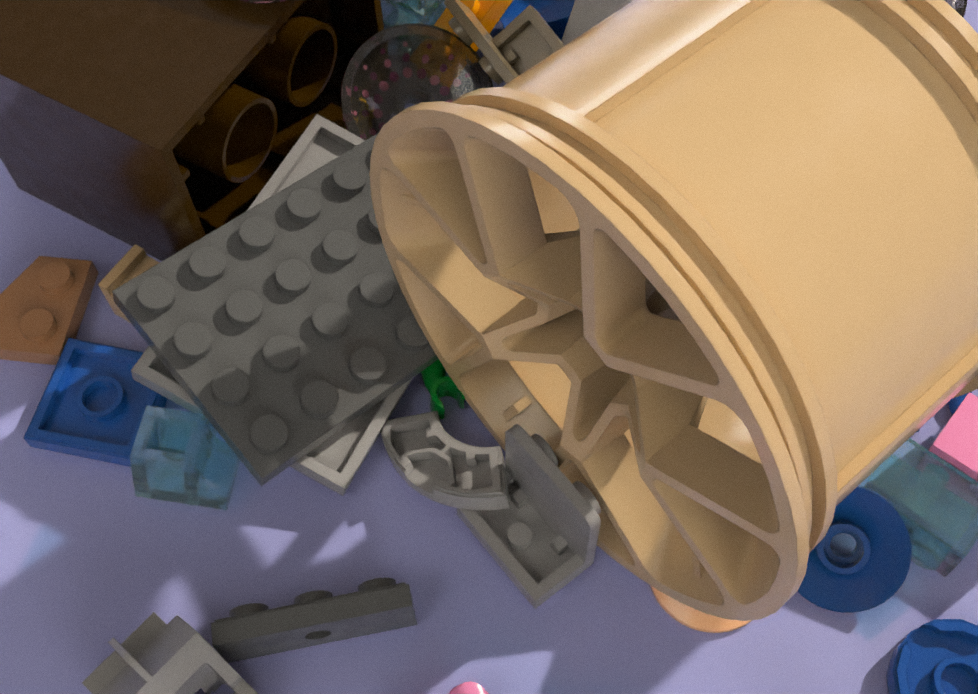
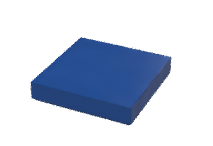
[23,338,168,469]

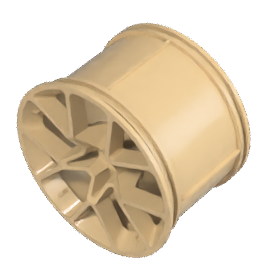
[369,0,978,621]

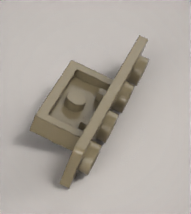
[443,0,565,85]

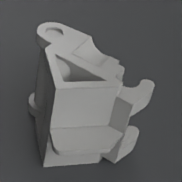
[82,612,258,694]

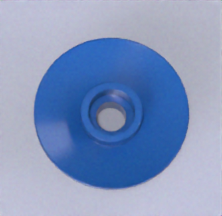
[797,486,912,613]

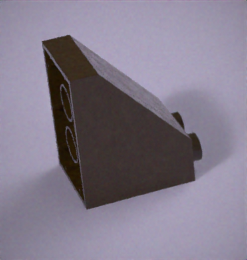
[0,0,390,261]

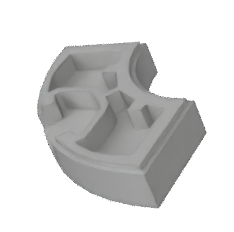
[381,411,510,511]

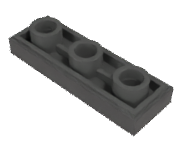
[211,578,417,663]

